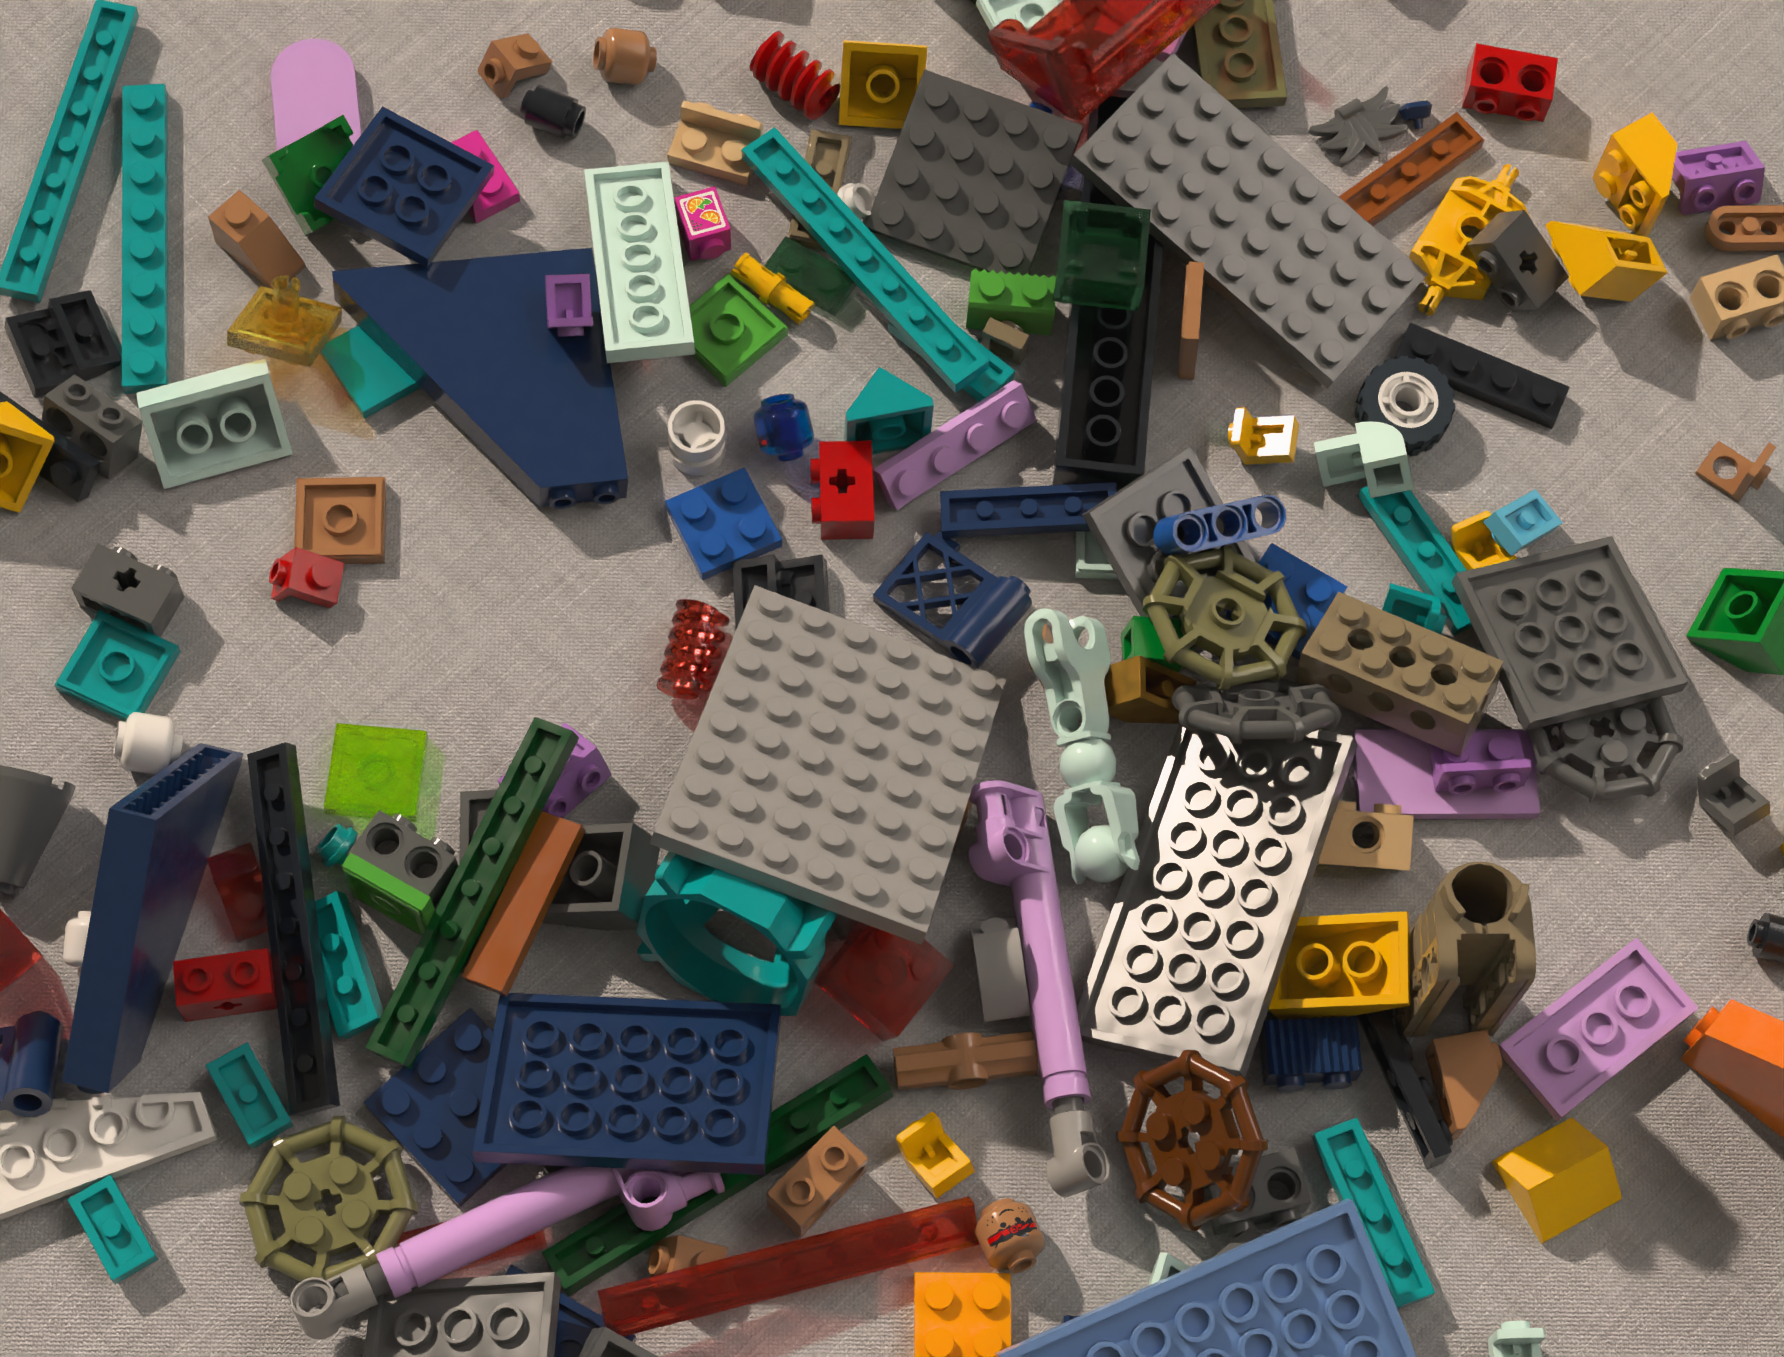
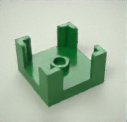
[262,115,354,235]

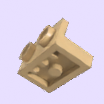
[667,101,763,186]

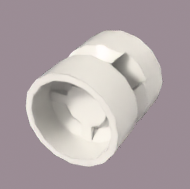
[668,400,725,476]

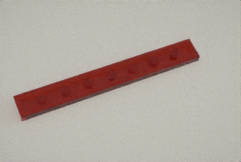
[597,1196,979,1337]

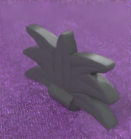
[1308,86,1408,167]

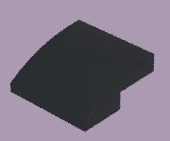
[4,290,121,398]
[732,555,830,630]

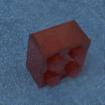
[815,922,955,1041]

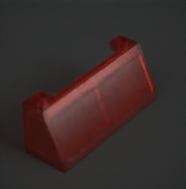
[986,0,1222,121]

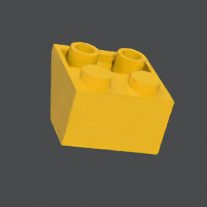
[1592,112,1677,237]
[1545,221,1668,302]

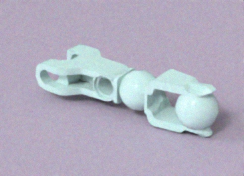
[1024,608,1140,884]

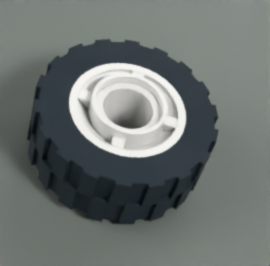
[1355,356,1456,457]

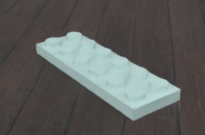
[584,162,695,363]

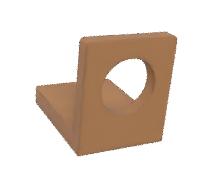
[1695,441,1776,502]

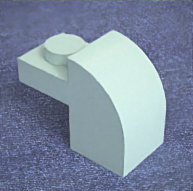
[1314,422,1414,498]

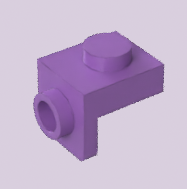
[545,274,593,337]

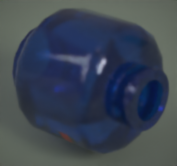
[753,393,814,461]

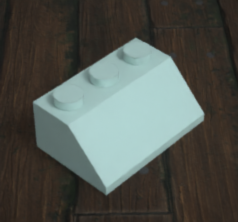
[136,358,293,489]

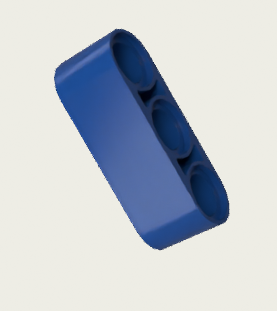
[1153,495,1287,556]

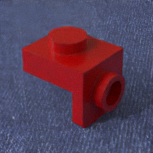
[269,547,345,608]

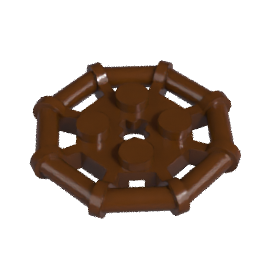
[1116,1049,1268,1231]

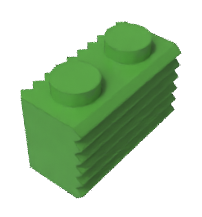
[966,268,1057,336]

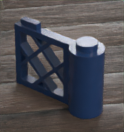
[873,531,1032,669]
[0,1011,63,1117]

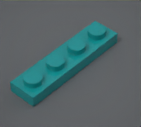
[1358,486,1473,636]
[1312,1117,1435,1310]

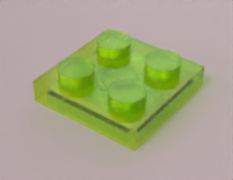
[324,723,428,822]

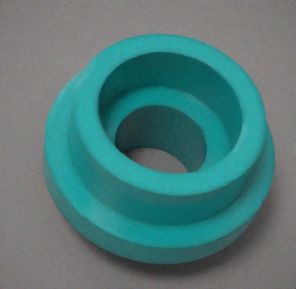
[316,824,357,868]

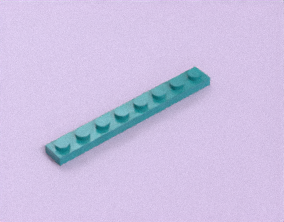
[0,0,139,303]
[122,84,169,394]
[741,127,989,393]

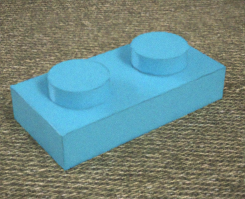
[1483,489,1563,556]

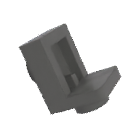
[1698,754,1770,836]

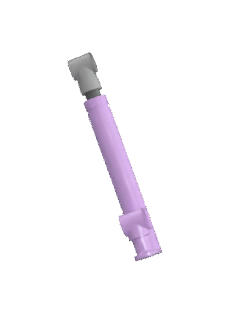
[969,780,1111,1198]
[290,1166,725,1339]

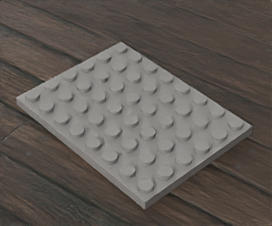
[650,585,1006,945]

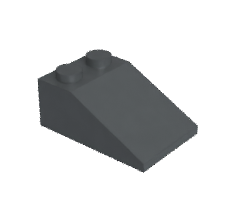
[508,823,660,931]

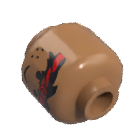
[975,1198,1045,1274]

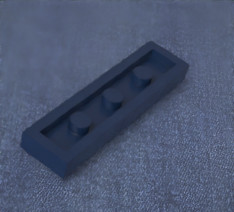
[940,482,1117,538]

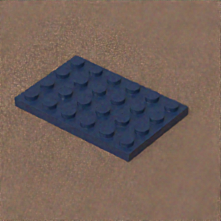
[473,993,781,1175]

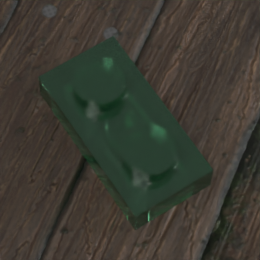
[764,236,857,316]

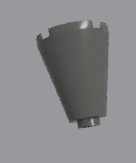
[0,765,76,895]

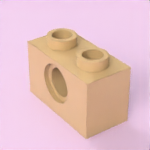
[1318,801,1414,871]

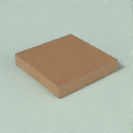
[1177,261,1204,380]
[294,477,387,564]

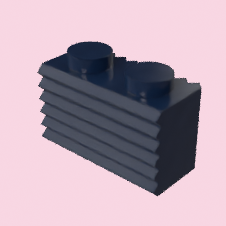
[1259,1015,1363,1092]

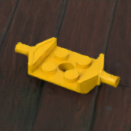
[1409,164,1530,316]

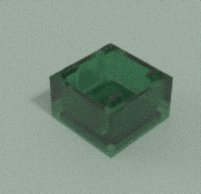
[1052,200,1151,311]

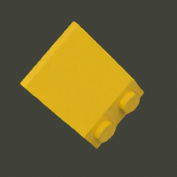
[1269,911,1410,1020]

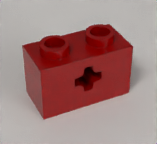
[810,441,875,540]
[173,948,277,1022]

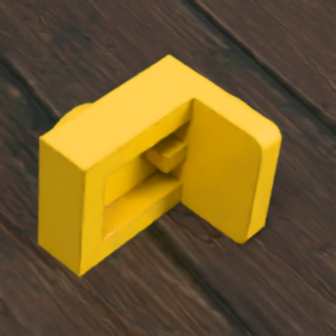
[1228,407,1299,465]
[1451,511,1517,570]
[896,1112,975,1199]

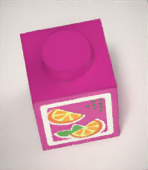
[674,186,731,261]

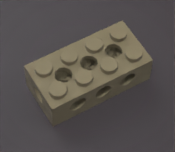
[1296,592,1504,757]

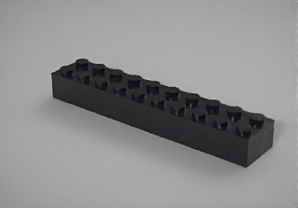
[1052,87,1163,492]

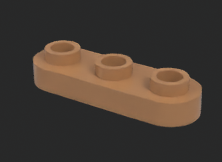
[1705,205,1784,251]

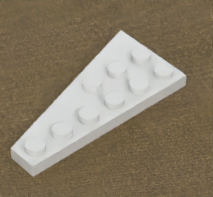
[0,1092,217,1220]

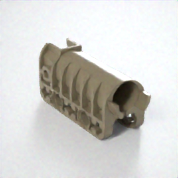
[1395,862,1536,1037]

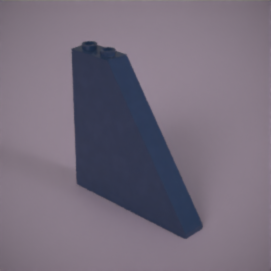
[332,248,628,509]
[62,743,243,1094]

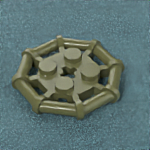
[1143,545,1307,691]
[239,1116,419,1282]

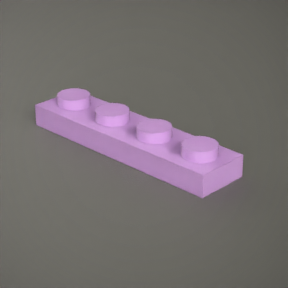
[873,380,1037,510]

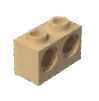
[1689,255,1784,340]

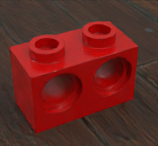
[1462,43,1558,122]

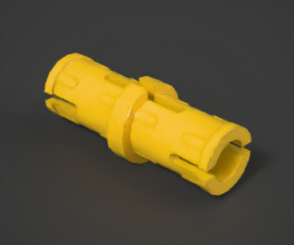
[730,252,815,325]

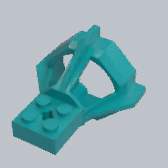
[636,851,837,1016]

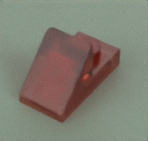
[207,842,268,942]

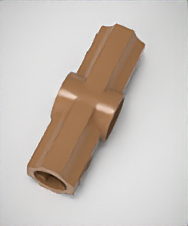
[893,1032,1038,1091]

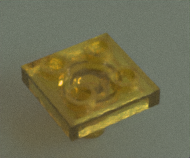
[227,275,342,368]

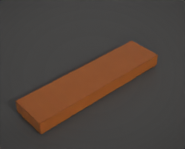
[1339,112,1485,226]
[461,811,586,997]

